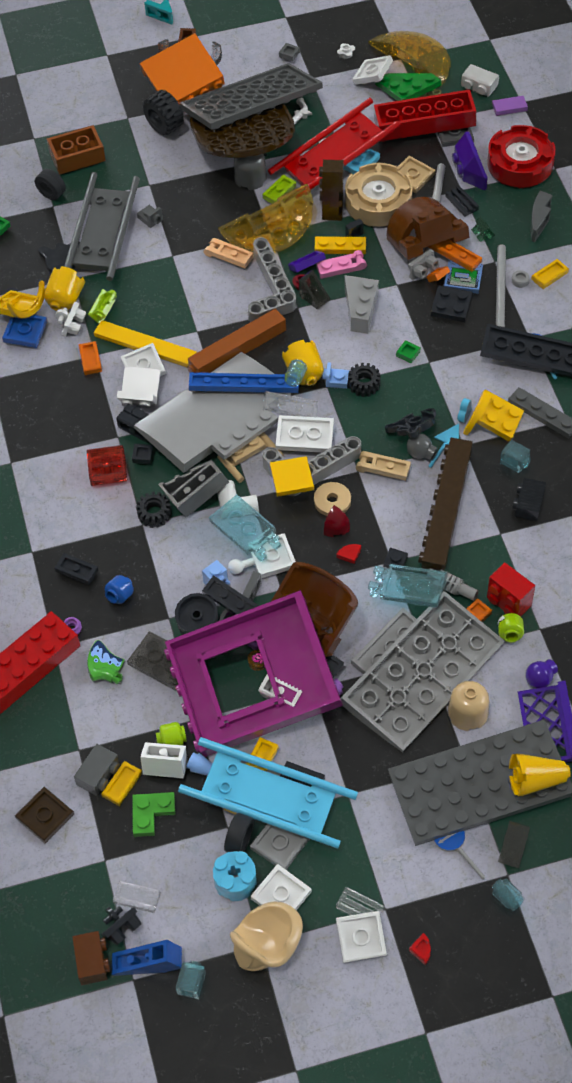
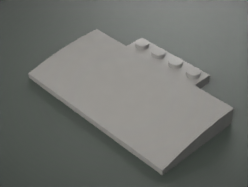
[134,352,291,473]
[341,591,505,752]

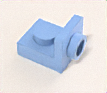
[323,362,349,389]

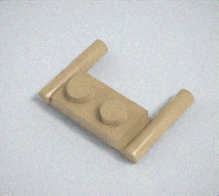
[217,432,284,483]

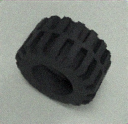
[142,89,184,135]

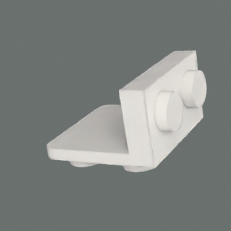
[117,366,160,407]

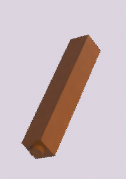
[187,308,286,373]

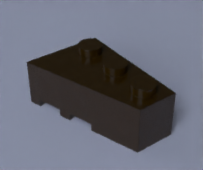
[319,160,344,221]

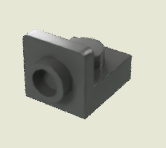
[137,204,163,228]

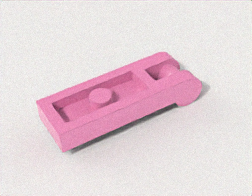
[316,250,367,279]

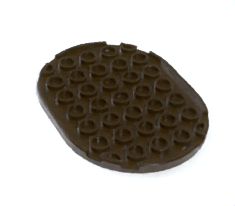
[190,103,295,158]

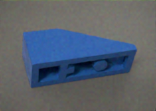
[112,940,182,976]

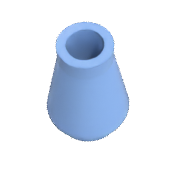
[186,752,213,776]

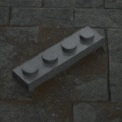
[508,387,572,439]

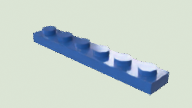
[189,372,299,393]

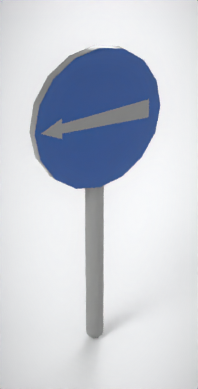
[434,831,485,879]

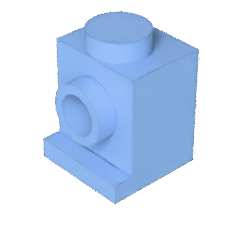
[202,560,231,585]

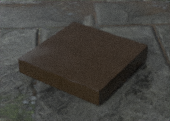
[15,787,74,844]

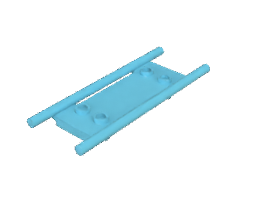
[178,737,358,849]

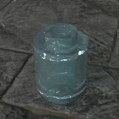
[285,359,307,387]
[492,878,525,911]

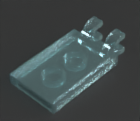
[209,495,281,562]
[368,564,447,608]

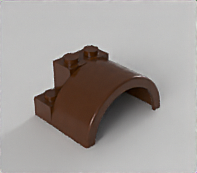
[386,197,470,260]
[271,562,358,657]

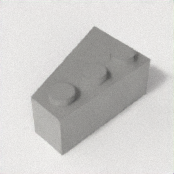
[344,275,379,334]

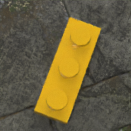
[315,237,366,254]

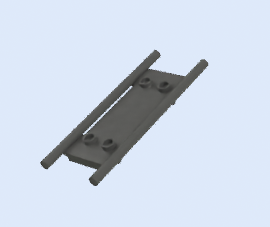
[64,172,140,281]

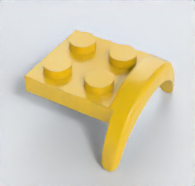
[0,281,45,319]
[463,390,524,441]

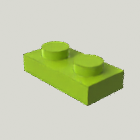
[262,175,296,206]

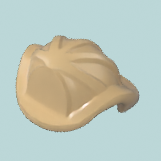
[230,901,303,971]

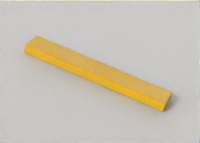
[94,320,197,367]

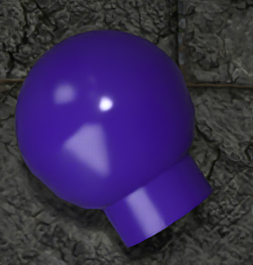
[525,659,558,688]

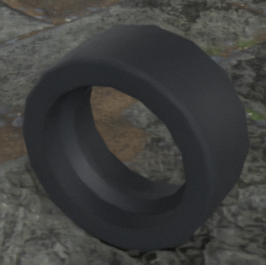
[224,813,254,852]

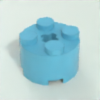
[213,851,257,902]

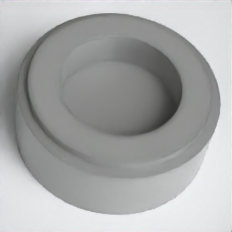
[511,270,529,288]

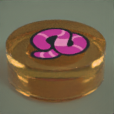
[248,650,265,671]

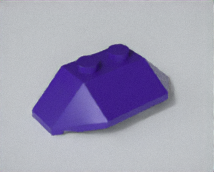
[452,131,488,190]

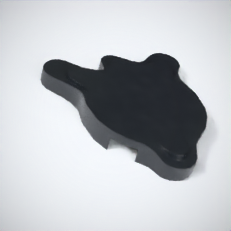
[38,241,80,273]
[385,408,437,438]

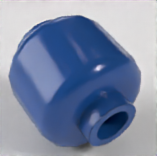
[105,575,134,604]

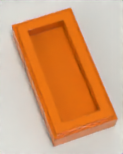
[79,341,102,375]

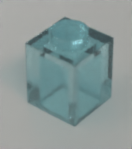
[500,440,531,473]
[176,961,206,999]

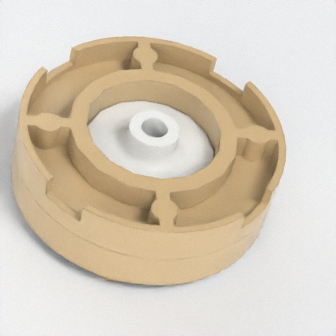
[345,163,413,226]

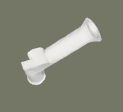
[292,98,312,125]

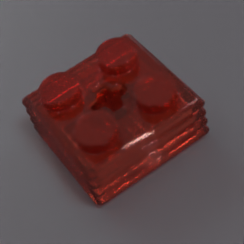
[86,445,128,486]

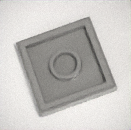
[250,824,310,870]

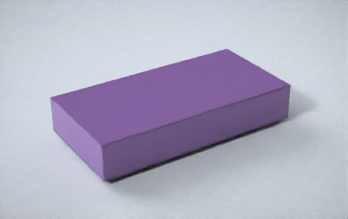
[492,96,528,116]

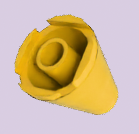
[509,754,570,796]

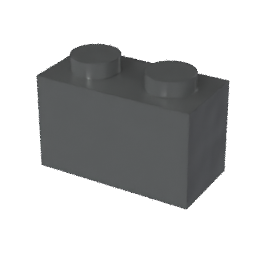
[74,744,120,796]

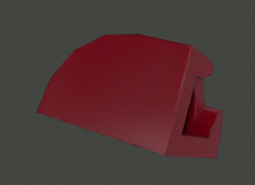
[324,505,350,537]

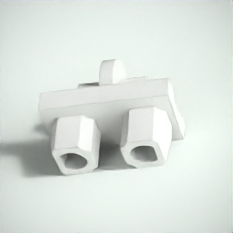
[55,301,86,337]

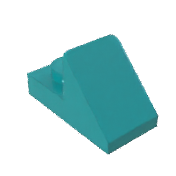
[144,0,173,25]

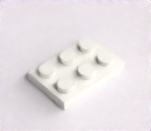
[276,415,334,452]

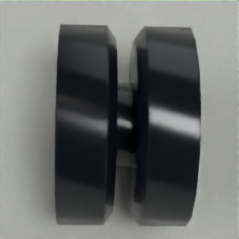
[175,593,220,635]

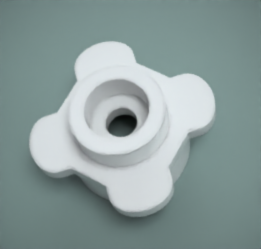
[337,43,355,59]

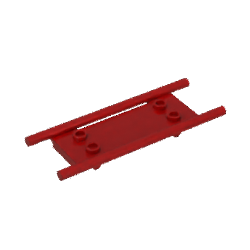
[267,97,401,200]

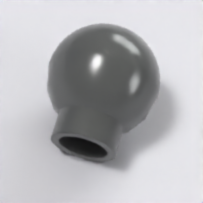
[407,433,438,461]

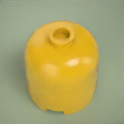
[44,266,85,311]
[282,340,324,386]

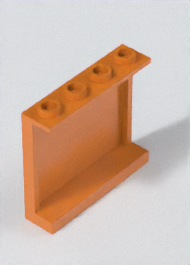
[140,33,225,103]

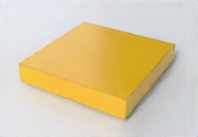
[270,456,314,497]

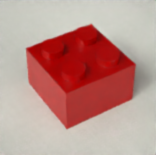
[487,563,536,617]

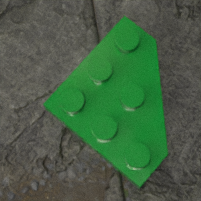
[375,73,442,101]

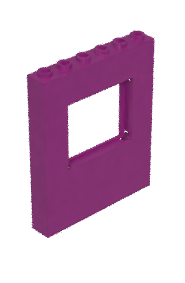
[164,590,343,757]

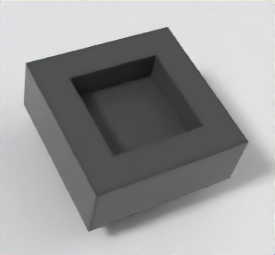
[279,43,300,62]

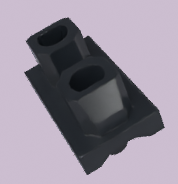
[101,906,141,946]

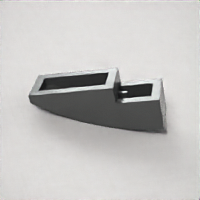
[530,190,552,242]

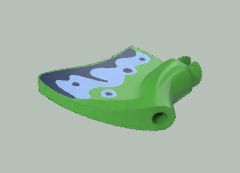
[87,640,125,684]

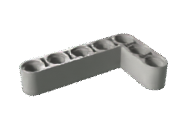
[248,237,296,322]
[262,436,361,496]

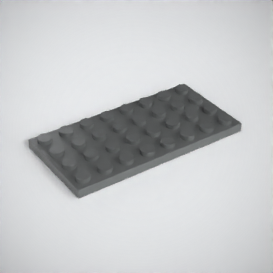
[179,63,323,130]
[388,720,572,846]

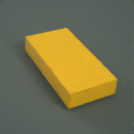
[531,259,569,289]
[101,761,142,806]

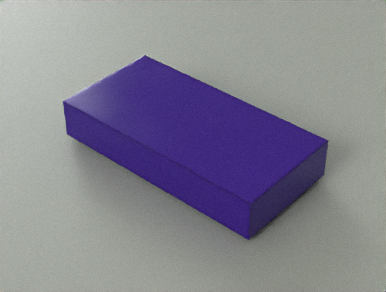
[288,250,326,272]

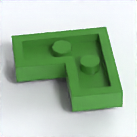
[133,792,175,837]

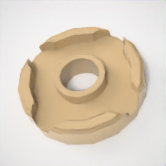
[314,482,351,516]

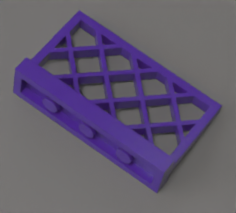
[517,680,572,762]

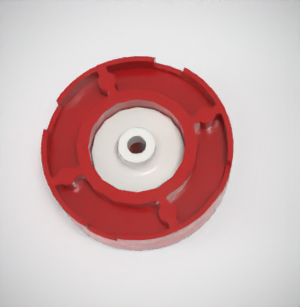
[487,125,556,188]

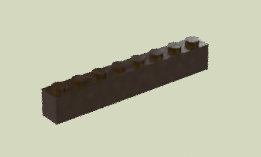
[418,437,473,572]

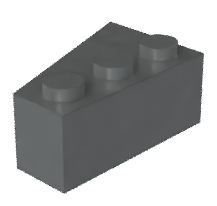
[158,460,229,518]

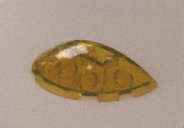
[368,31,451,84]
[218,184,313,253]

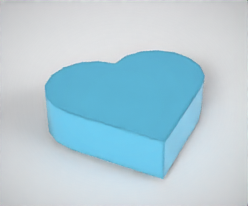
[457,398,472,423]

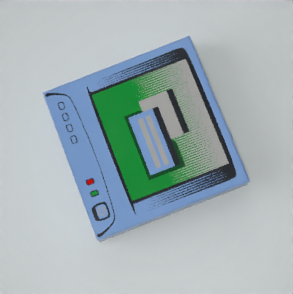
[444,260,483,294]

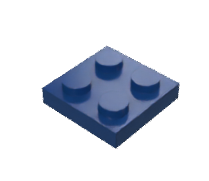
[2,315,47,348]

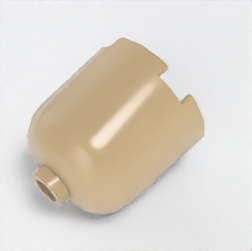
[448,681,490,731]

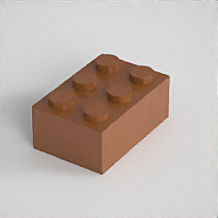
[47,125,106,175]

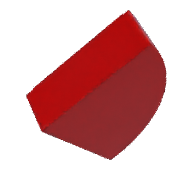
[337,544,361,564]
[409,933,431,965]

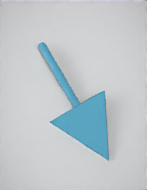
[428,424,459,468]

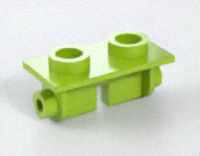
[88,289,117,324]

